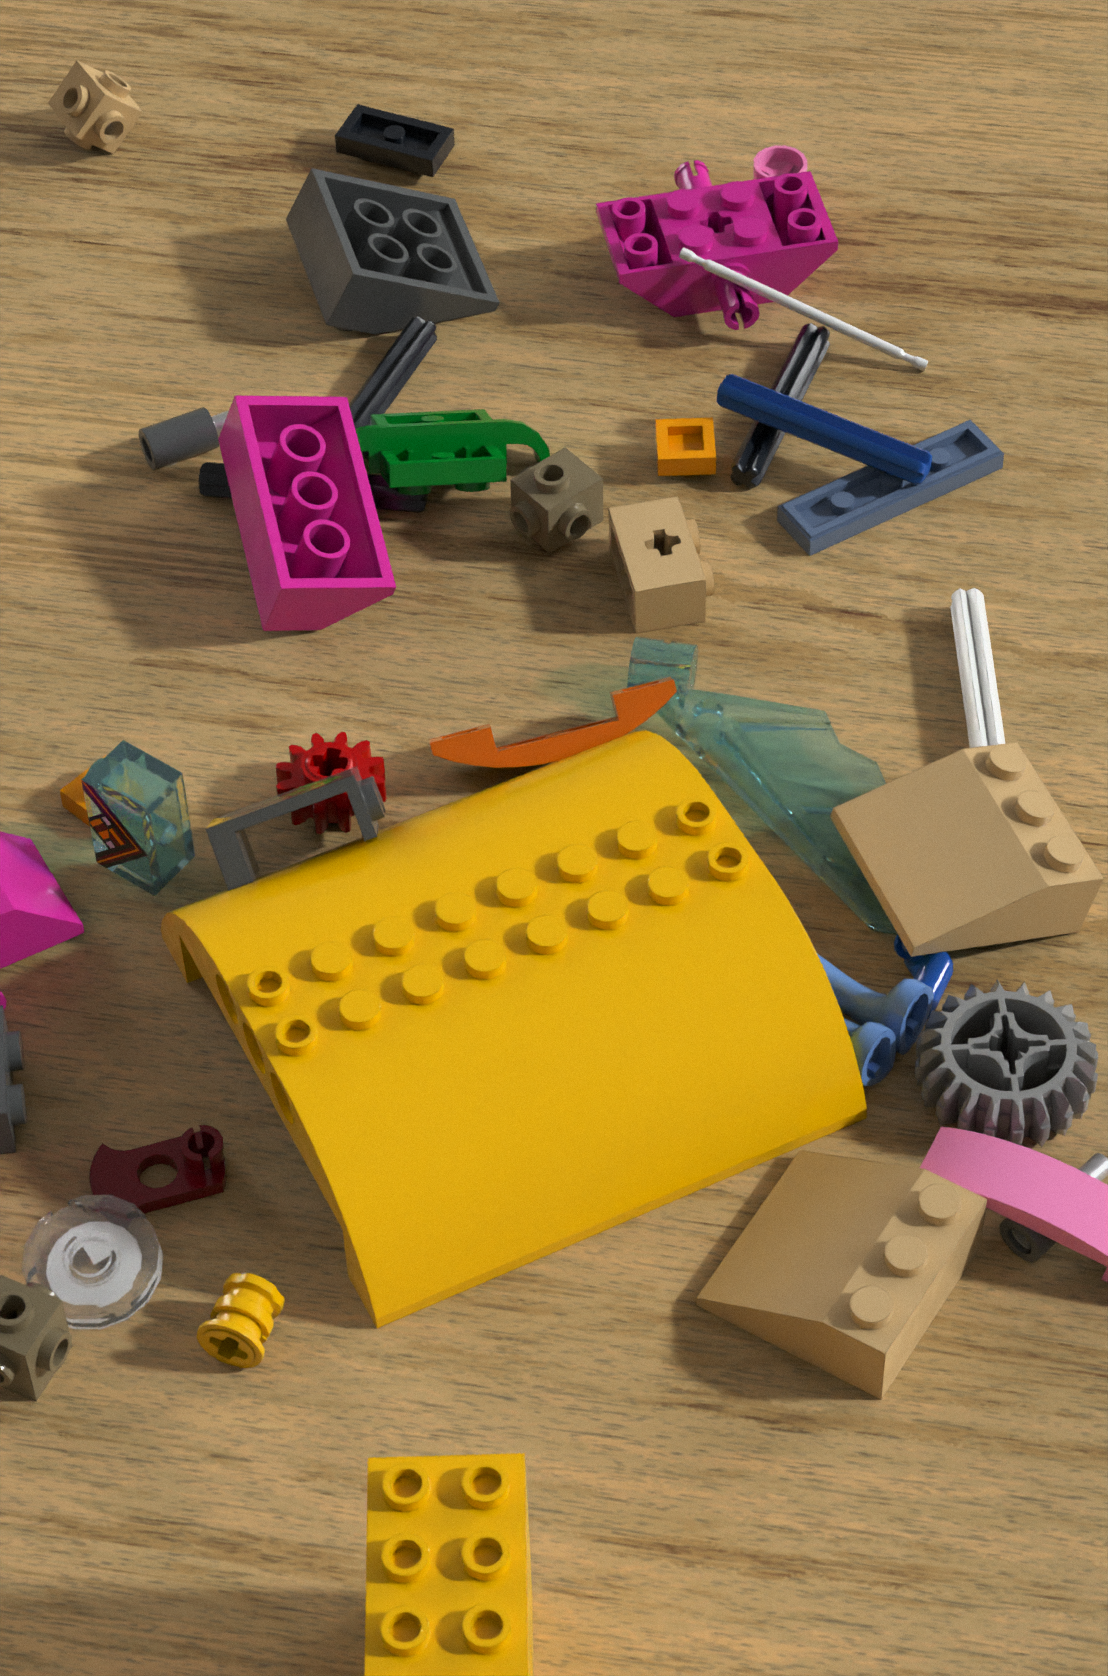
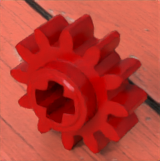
[276,732,387,834]

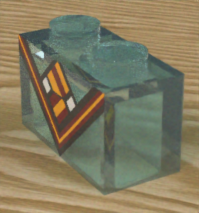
[81,740,195,896]

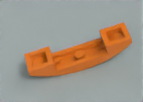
[429,677,677,768]

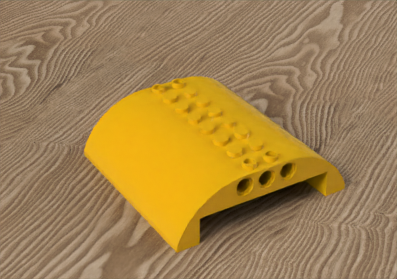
[161,730,867,1328]

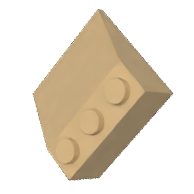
[830,742,1104,957]
[696,1150,987,1400]

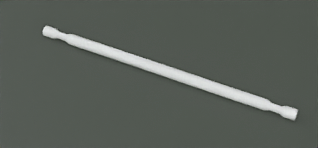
[679,247,929,371]

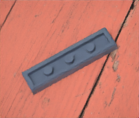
[777,420,1004,556]

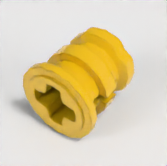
[197,1273,285,1368]

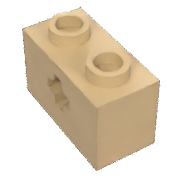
[608,496,715,633]

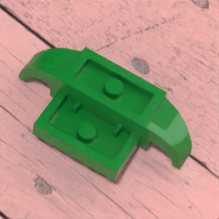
[355,409,550,495]

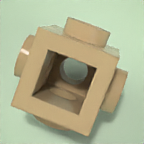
[48,61,143,154]

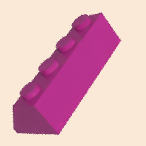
[218,395,396,631]

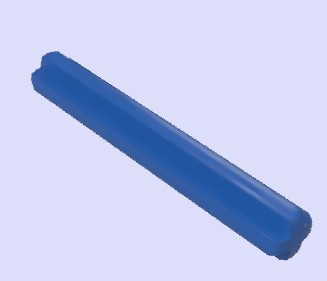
[716,374,932,485]

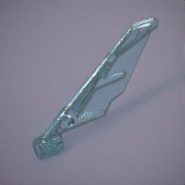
[627,636,898,935]

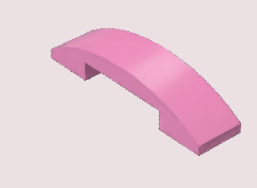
[920,1127,1108,1282]

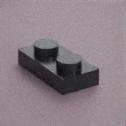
[335,104,455,177]

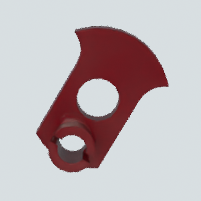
[89,1125,227,1233]

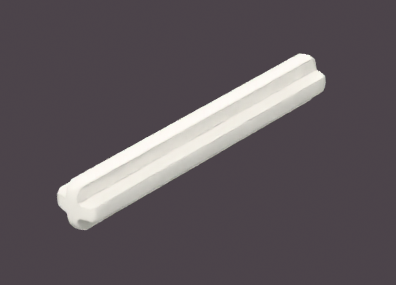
[950,588,1005,748]

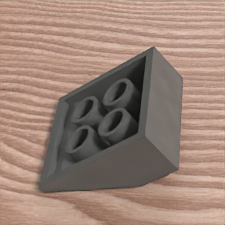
[286,168,500,335]

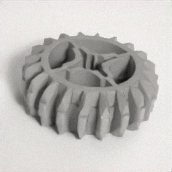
[915,979,1098,1147]

